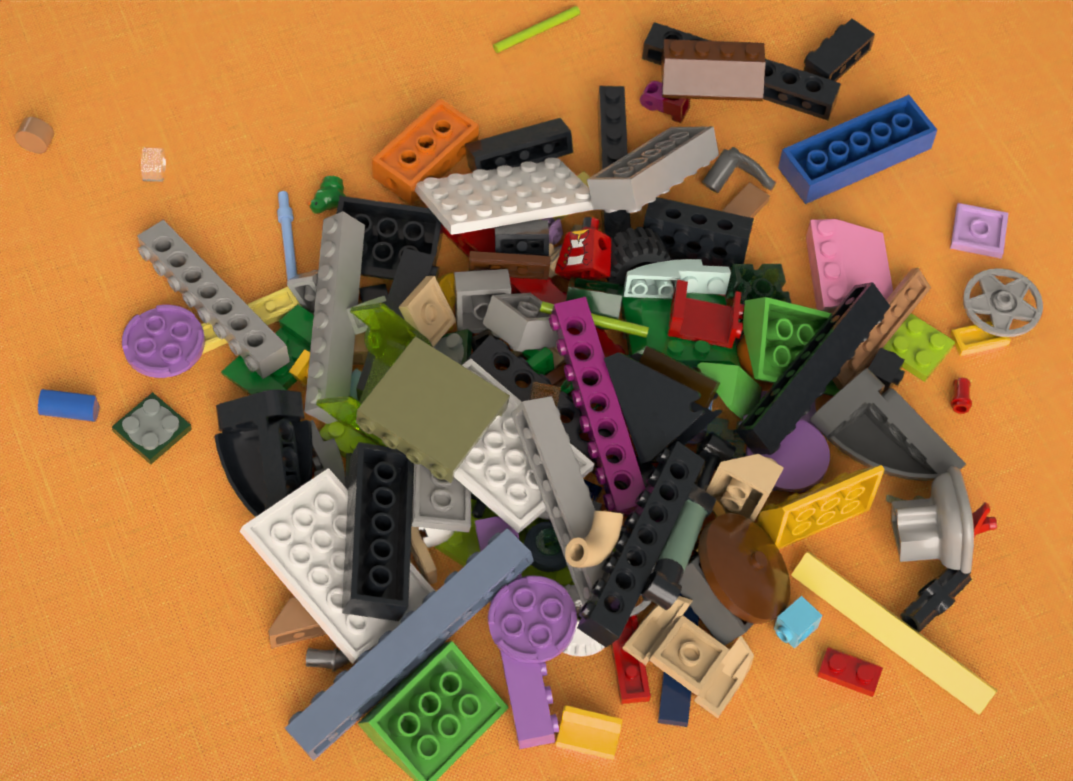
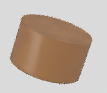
[15,117,54,154]

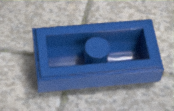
[38,389,100,422]

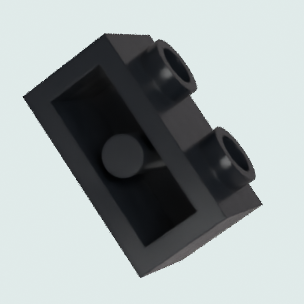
[495,220,549,256]

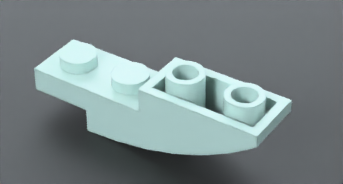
[623,259,731,299]

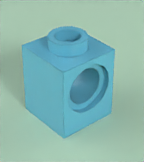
[774,596,823,649]

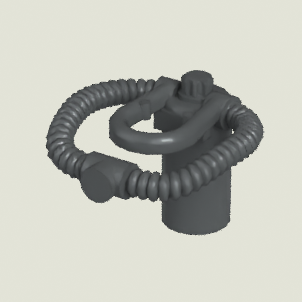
[702,147,776,193]

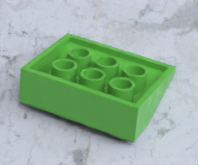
[743,297,840,396]
[357,641,509,781]

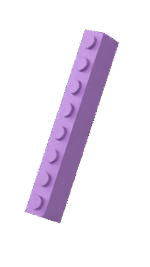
[475,516,559,749]

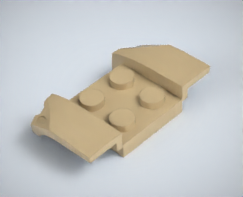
[622,596,754,718]

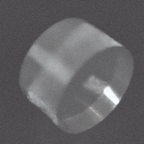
[141,148,166,182]

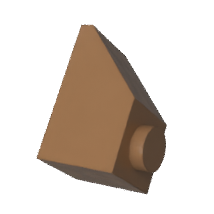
[268,597,327,649]

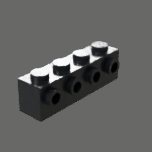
[465,118,574,172]

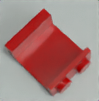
[668,280,744,349]

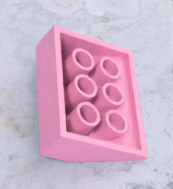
[806,219,893,313]

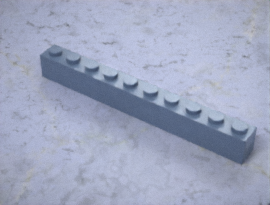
[285,528,534,761]

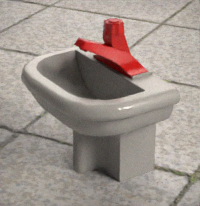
[891,466,997,573]

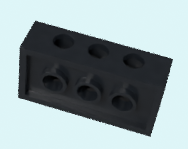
[643,197,754,277]

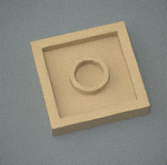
[399,276,456,347]

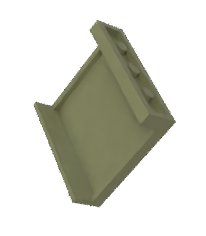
[356,336,510,483]

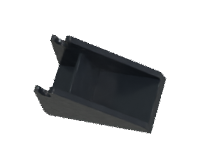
[604,352,722,464]

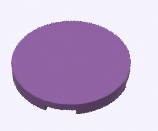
[122,305,205,378]
[746,419,830,493]
[488,576,577,663]

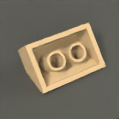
[706,454,784,521]

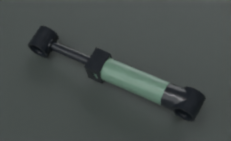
[641,431,736,610]

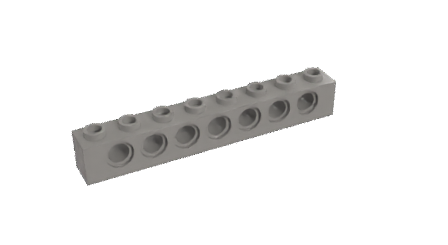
[137,220,290,379]

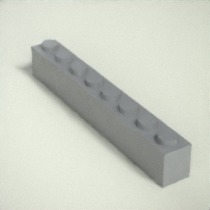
[304,212,365,424]
[511,396,620,610]

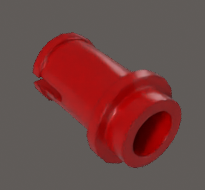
[950,378,972,414]

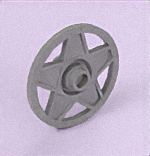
[963,268,1043,337]

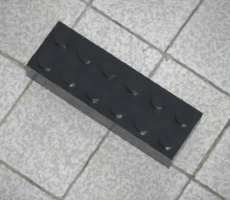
[342,442,414,622]

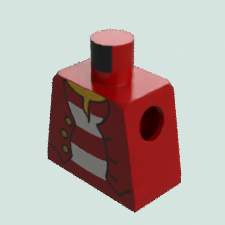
[555,217,611,281]

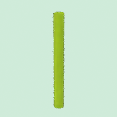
[493,6,580,53]
[540,301,649,338]

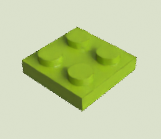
[883,313,955,382]

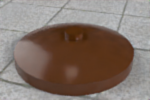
[699,513,791,624]

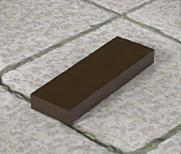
[639,346,720,408]

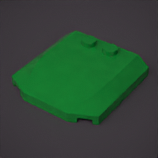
[621,293,740,368]

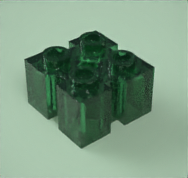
[725,264,791,323]

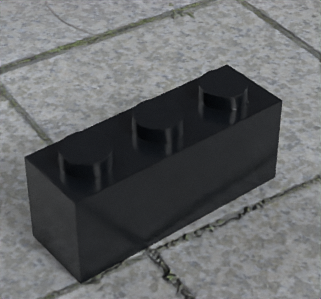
[804,18,875,82]

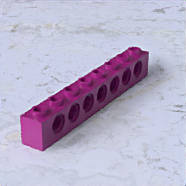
[549,297,646,517]

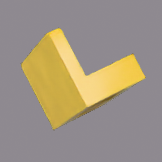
[556,706,623,760]

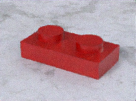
[817,647,883,697]

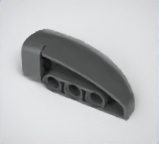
[810,368,966,481]

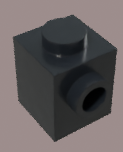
[868,348,905,395]

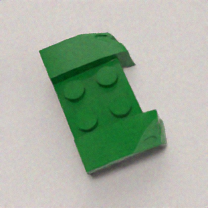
[221,304,314,395]

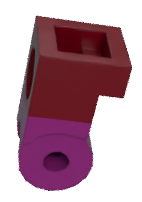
[639,81,690,123]

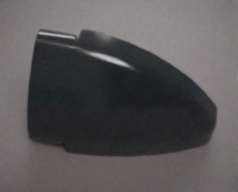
[214,390,313,517]

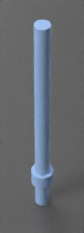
[277,191,297,280]

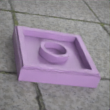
[950,203,1008,259]

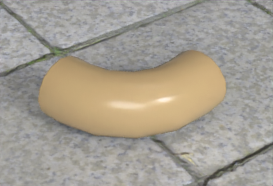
[565,511,623,568]

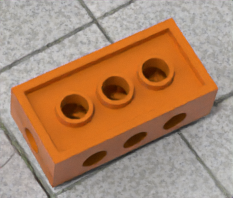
[372,98,479,205]

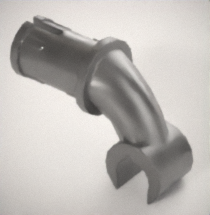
[306,648,350,672]

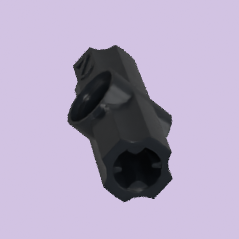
[900,568,972,632]

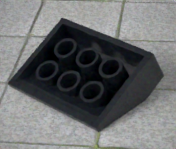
[336,196,443,280]

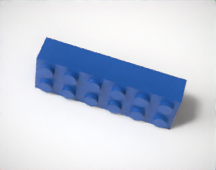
[778,95,937,204]

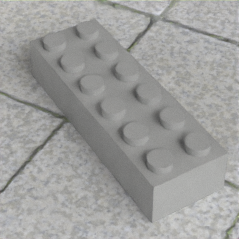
[587,126,719,213]

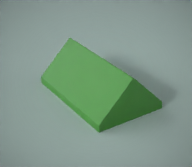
[697,362,762,421]

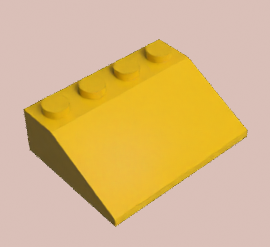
[757,465,885,549]

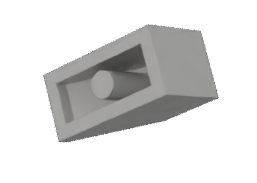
[287,270,318,314]

